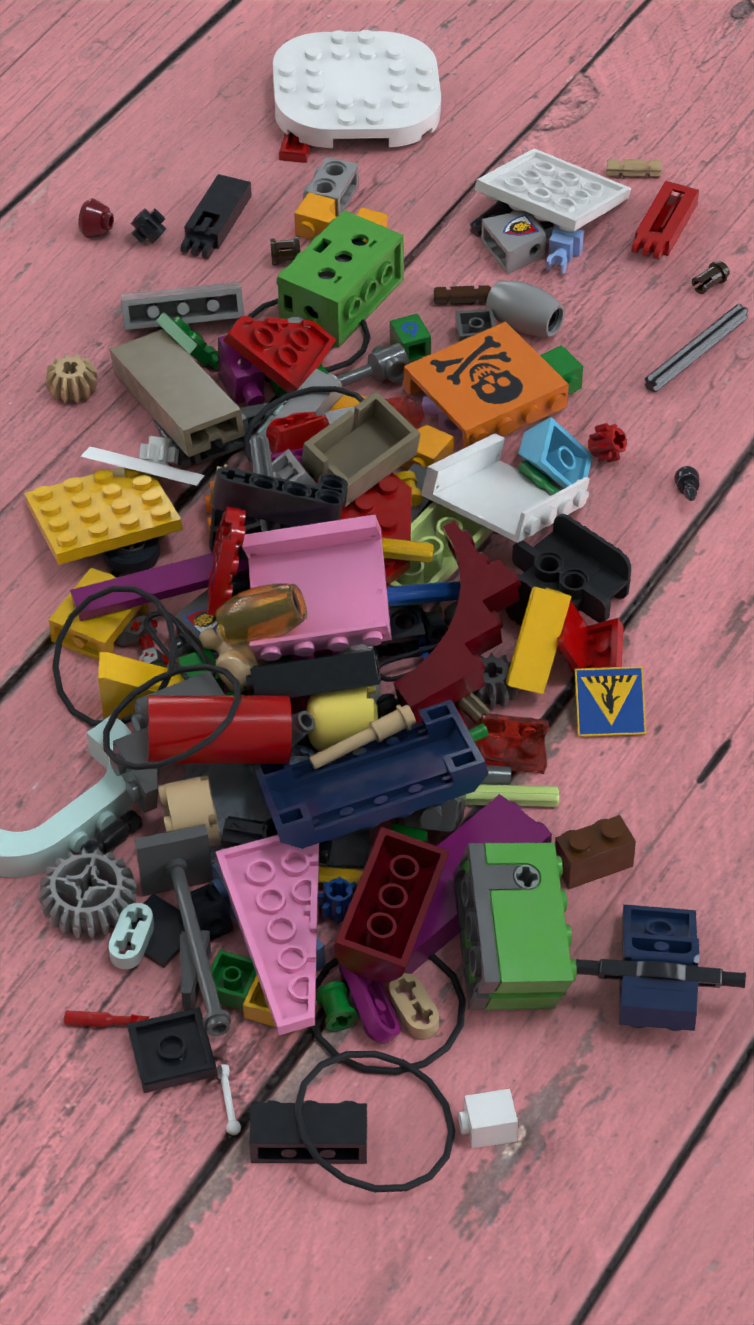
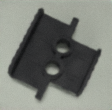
[505,514,631,626]

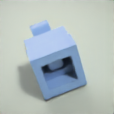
[546,224,584,274]

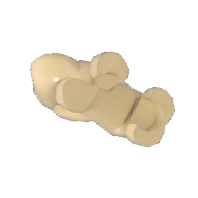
[199,623,268,692]

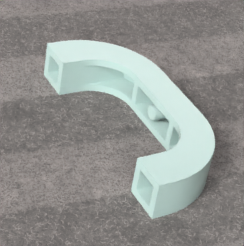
[0,715,134,878]

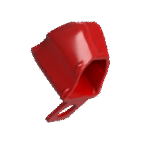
[266,412,330,483]

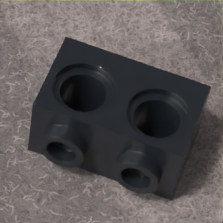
[373,604,426,662]

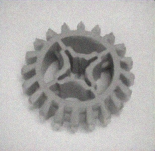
[38,847,137,939]

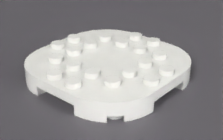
[273,30,441,148]

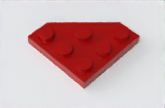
[223,316,337,393]
[341,473,412,587]

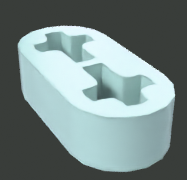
[108,903,154,969]

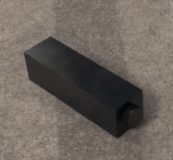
[246,647,381,698]

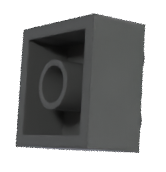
[455,309,496,342]

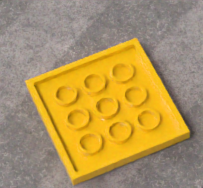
[24,467,183,565]

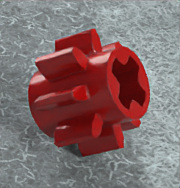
[588,423,627,463]

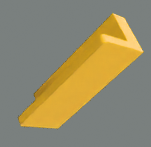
[506,587,572,694]

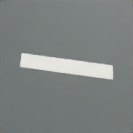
[80,446,205,486]

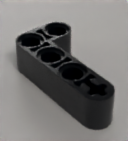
[210,467,348,527]

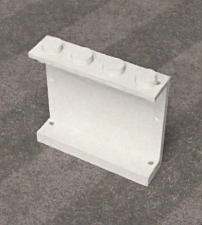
[421,433,590,543]

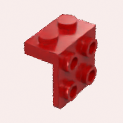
[557,600,623,674]

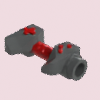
[116,615,169,668]

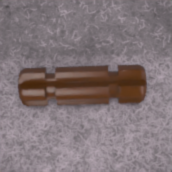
[434,285,491,305]

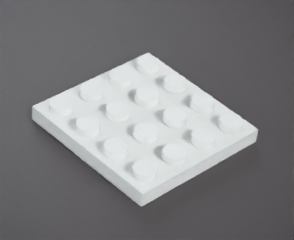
[475,149,631,232]

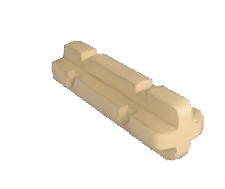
[606,159,662,177]

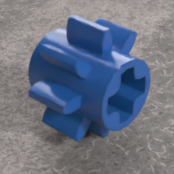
[318,877,356,924]

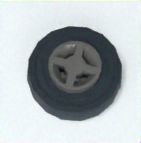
[102,537,160,575]

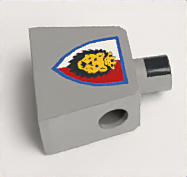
[481,211,554,274]

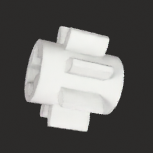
[139,436,179,466]

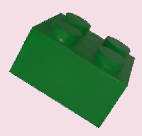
[210,949,257,1011]

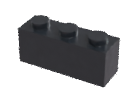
[249,1100,368,1164]

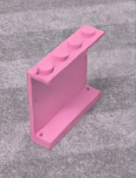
[242,515,392,661]

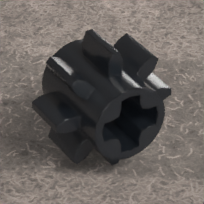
[130,208,166,244]

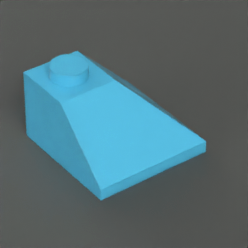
[518,417,593,490]

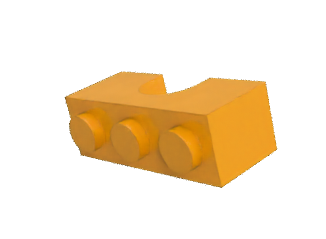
[294,192,388,243]

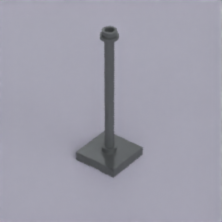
[134,824,231,1036]

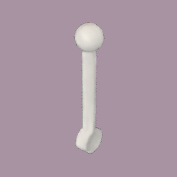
[217,1064,241,1135]

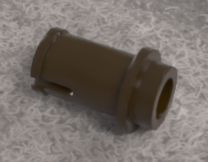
[692,261,730,294]

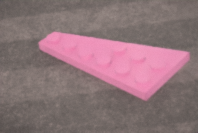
[215,835,319,1035]

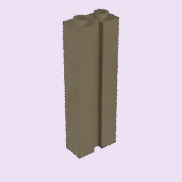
[109,329,245,457]

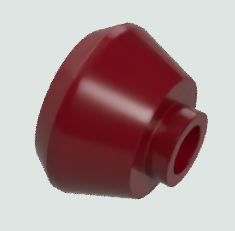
[78,198,114,238]

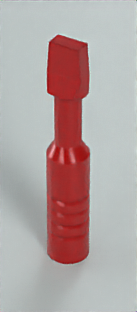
[64,1010,149,1027]

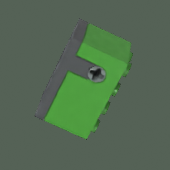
[453,843,577,1010]

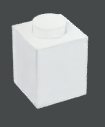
[458,1089,518,1149]

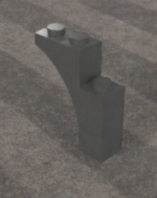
[110,671,225,813]

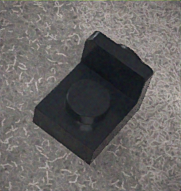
[190,883,234,941]

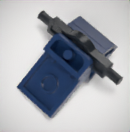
[576,904,746,1031]

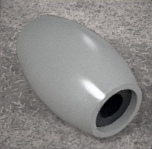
[486,281,565,337]

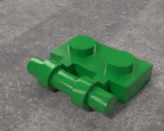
[156,312,218,370]

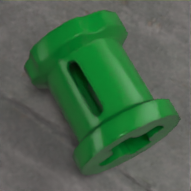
[316,981,358,1031]

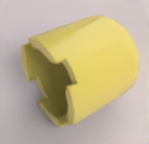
[300,685,378,751]

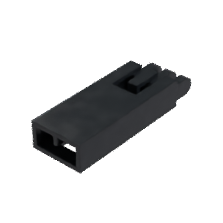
[180,174,252,259]

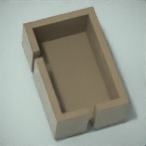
[301,391,420,507]

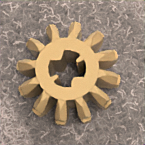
[45,354,97,404]

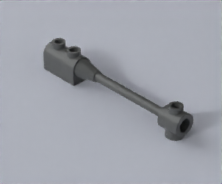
[189,343,409,466]

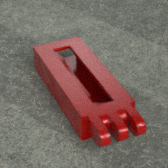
[631,180,699,260]

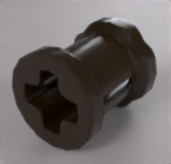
[270,236,300,265]

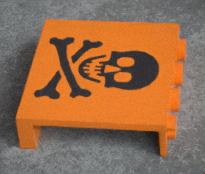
[404,321,569,449]

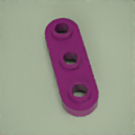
[339,962,401,1044]

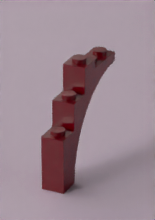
[393,521,521,724]

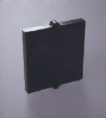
[127,893,185,968]

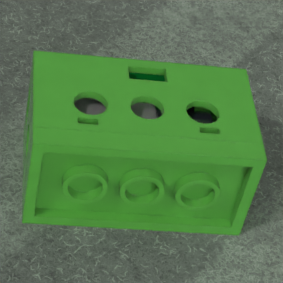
[276,210,404,348]

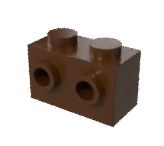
[555,815,636,889]

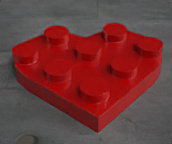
[207,506,246,617]

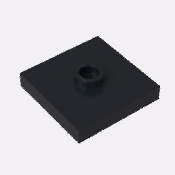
[127,1007,218,1093]

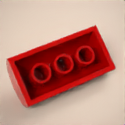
[147,695,292,764]

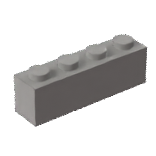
[120,282,244,330]

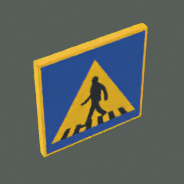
[574,666,646,737]

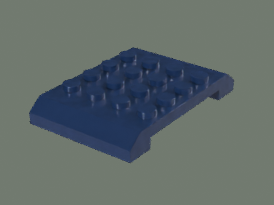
[253,700,488,849]

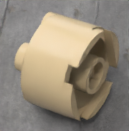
[158,775,222,847]

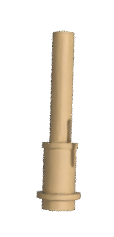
[309,705,416,770]

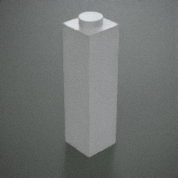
[258,369,344,454]

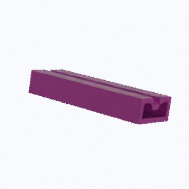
[404,794,552,974]

